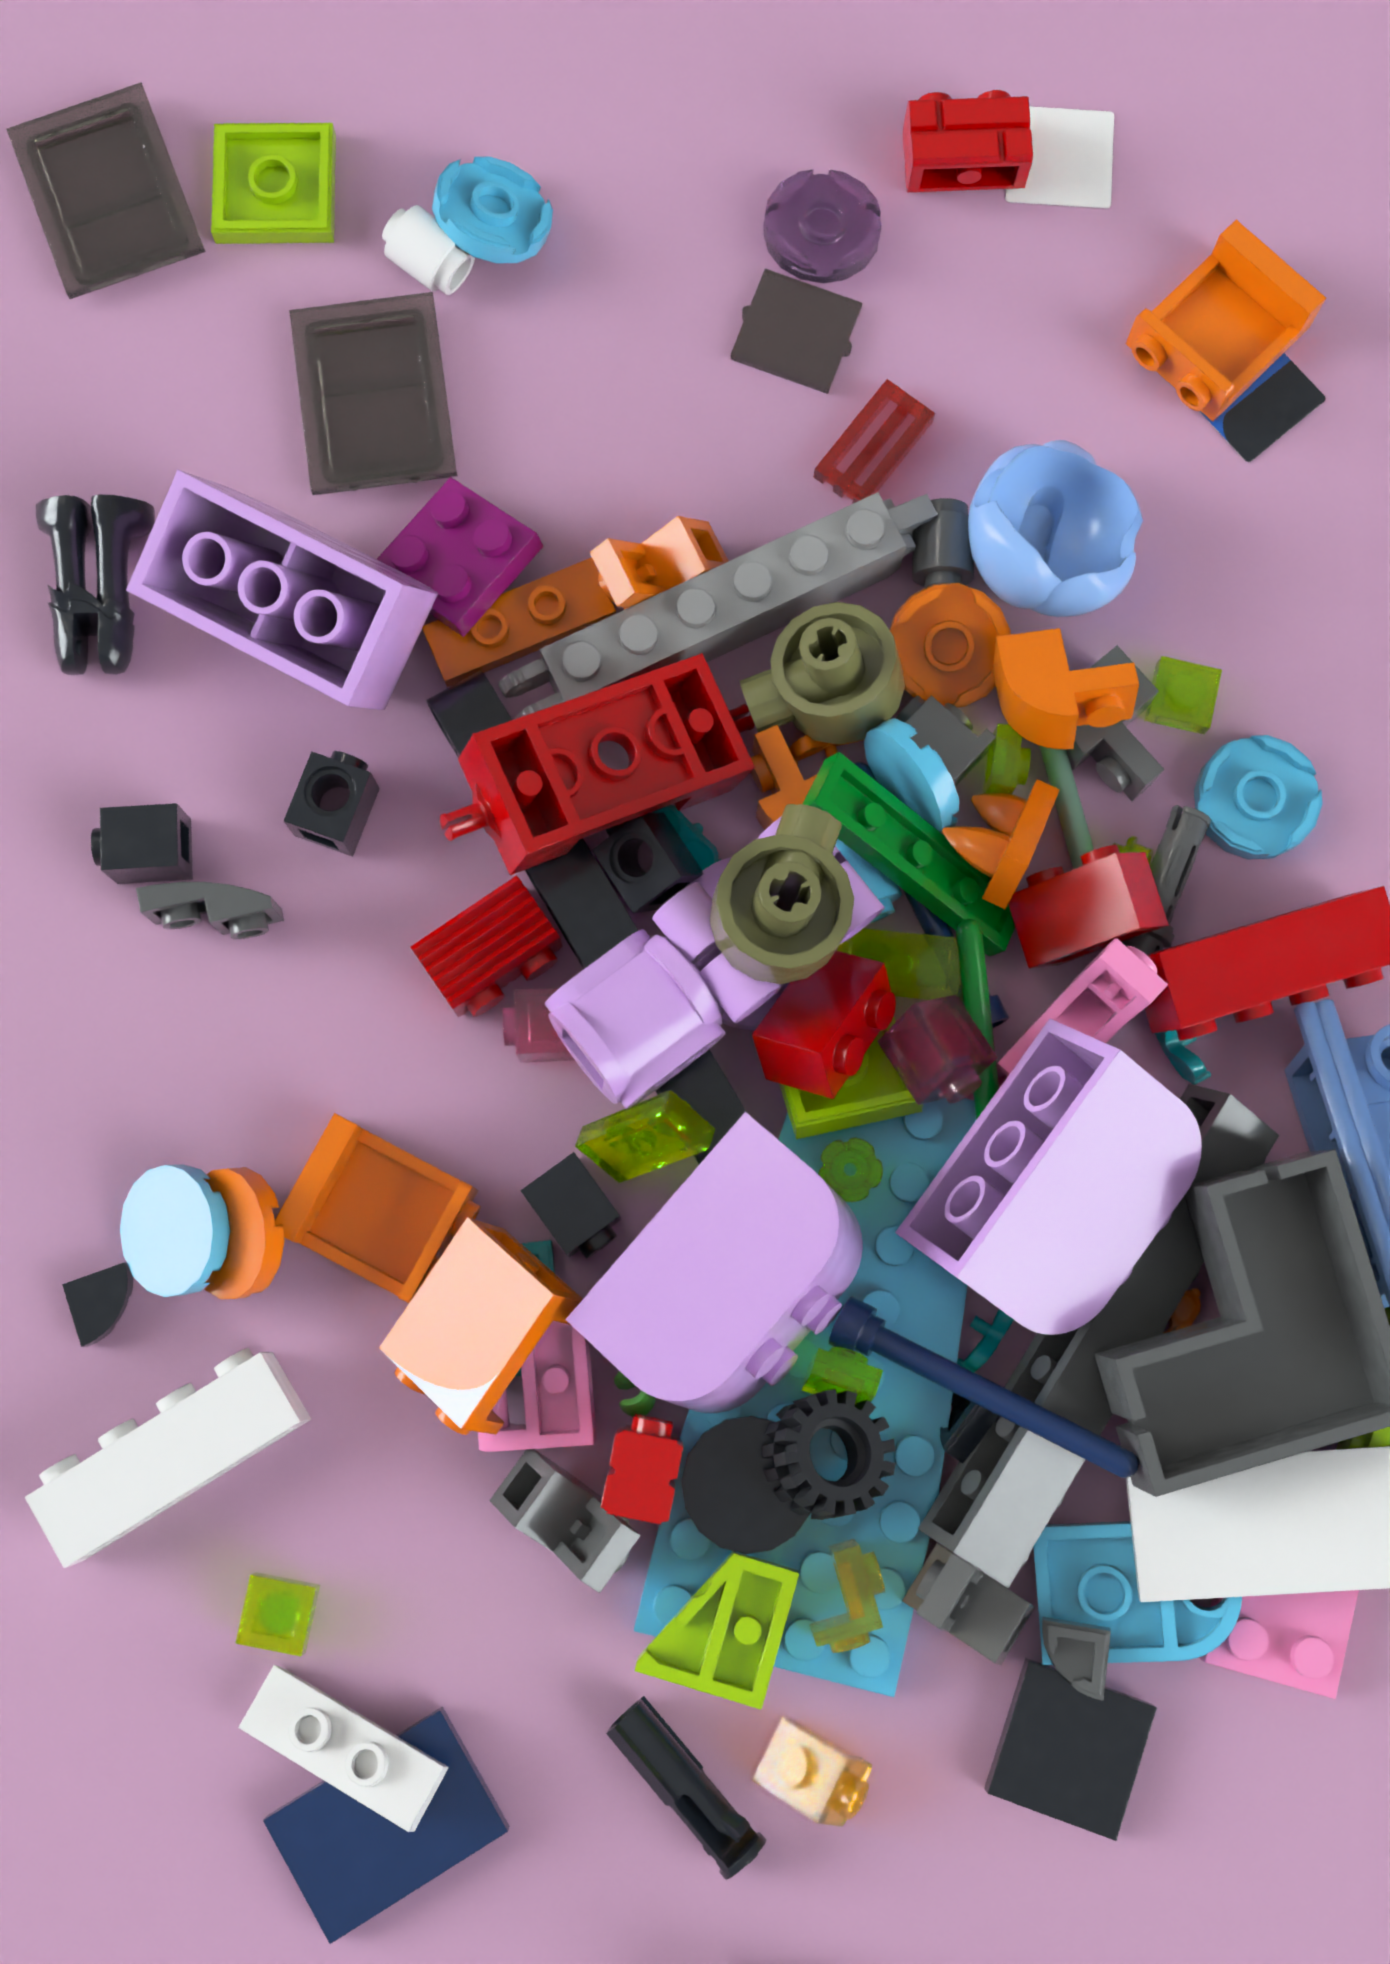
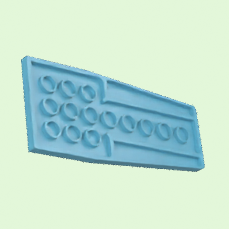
[634,1087,976,1697]

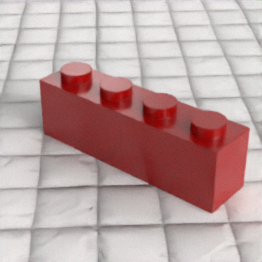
[1145,886,1390,1041]

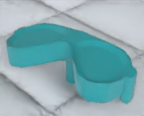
[652,805,722,871]
[1155,1030,1211,1085]
[957,1309,1014,1372]

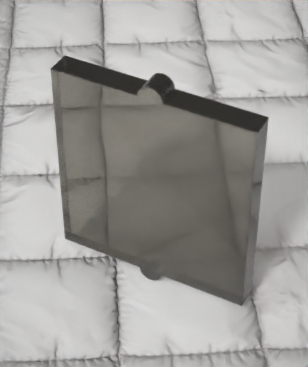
[730,268,863,394]

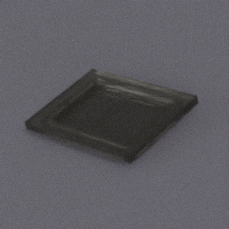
[6,82,206,299]
[289,292,458,495]

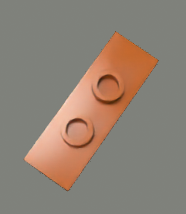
[422,557,616,688]

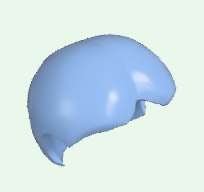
[968,440,1143,617]

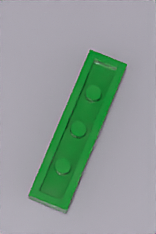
[803,752,1015,957]

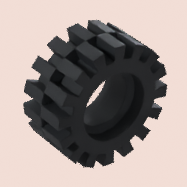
[762,1389,896,1520]

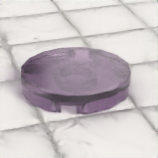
[763,169,882,284]

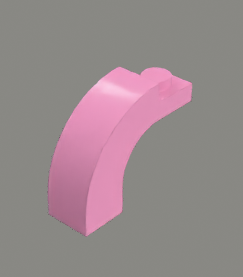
[996,938,1168,1088]

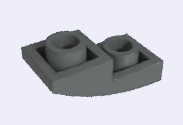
[136,882,284,939]

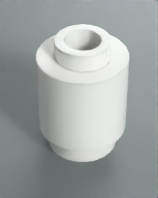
[382,205,475,295]

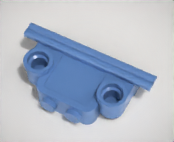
[1284,999,1390,1308]

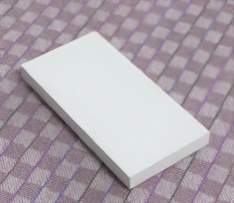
[1126,1446,1390,1602]

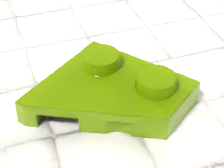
[634,1551,799,1710]

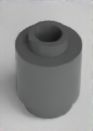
[912,498,974,588]

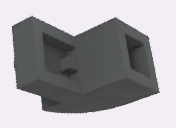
[1066,645,1165,801]
[489,1449,640,1593]
[902,1543,1035,1665]

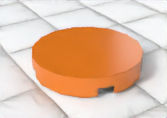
[889,583,1011,707]
[204,1167,285,1300]

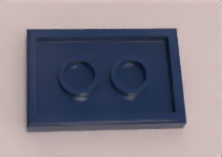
[263,1706,510,1944]

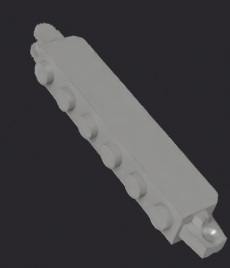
[498,492,938,719]

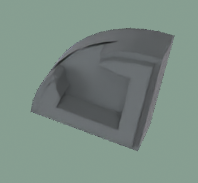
[1042,1617,1111,1701]

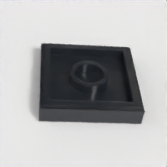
[984,1657,1157,1841]

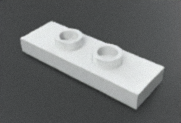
[238,1665,449,1832]

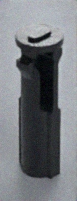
[606,1696,766,1880]

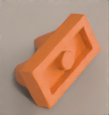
[942,779,1060,909]

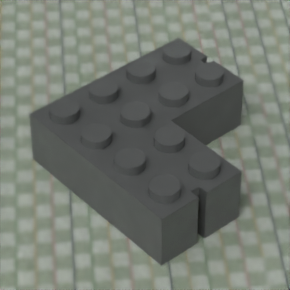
[1094,1149,1390,1497]

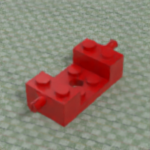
[440,653,755,875]

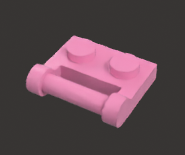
[477,1321,597,1452]

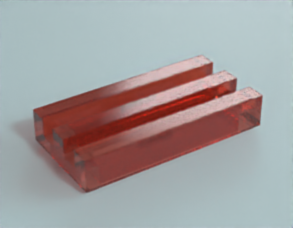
[813,379,935,504]

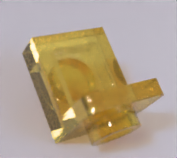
[809,1539,885,1653]
[752,1718,872,1827]

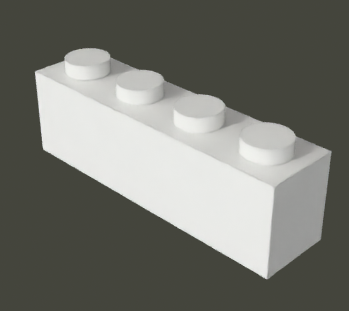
[25,1348,311,1568]

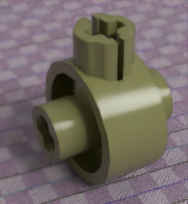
[740,602,905,745]
[710,804,854,984]

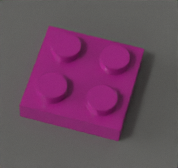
[377,477,544,637]

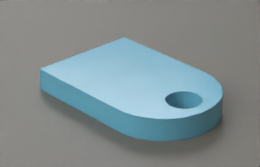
[1033,1521,1242,1665]

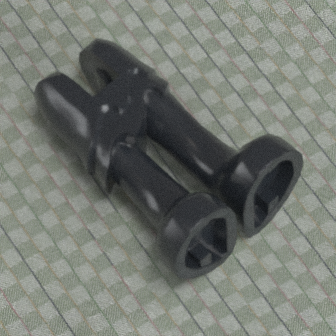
[36,494,155,675]

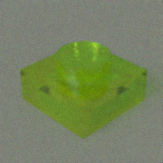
[1144,656,1222,735]
[983,723,1031,794]
[801,1347,883,1403]
[235,1572,320,1656]

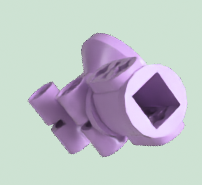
[545,816,885,1110]

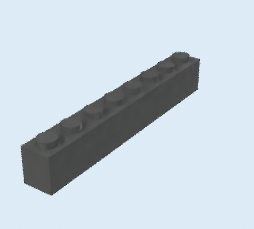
[918,1084,1279,1588]

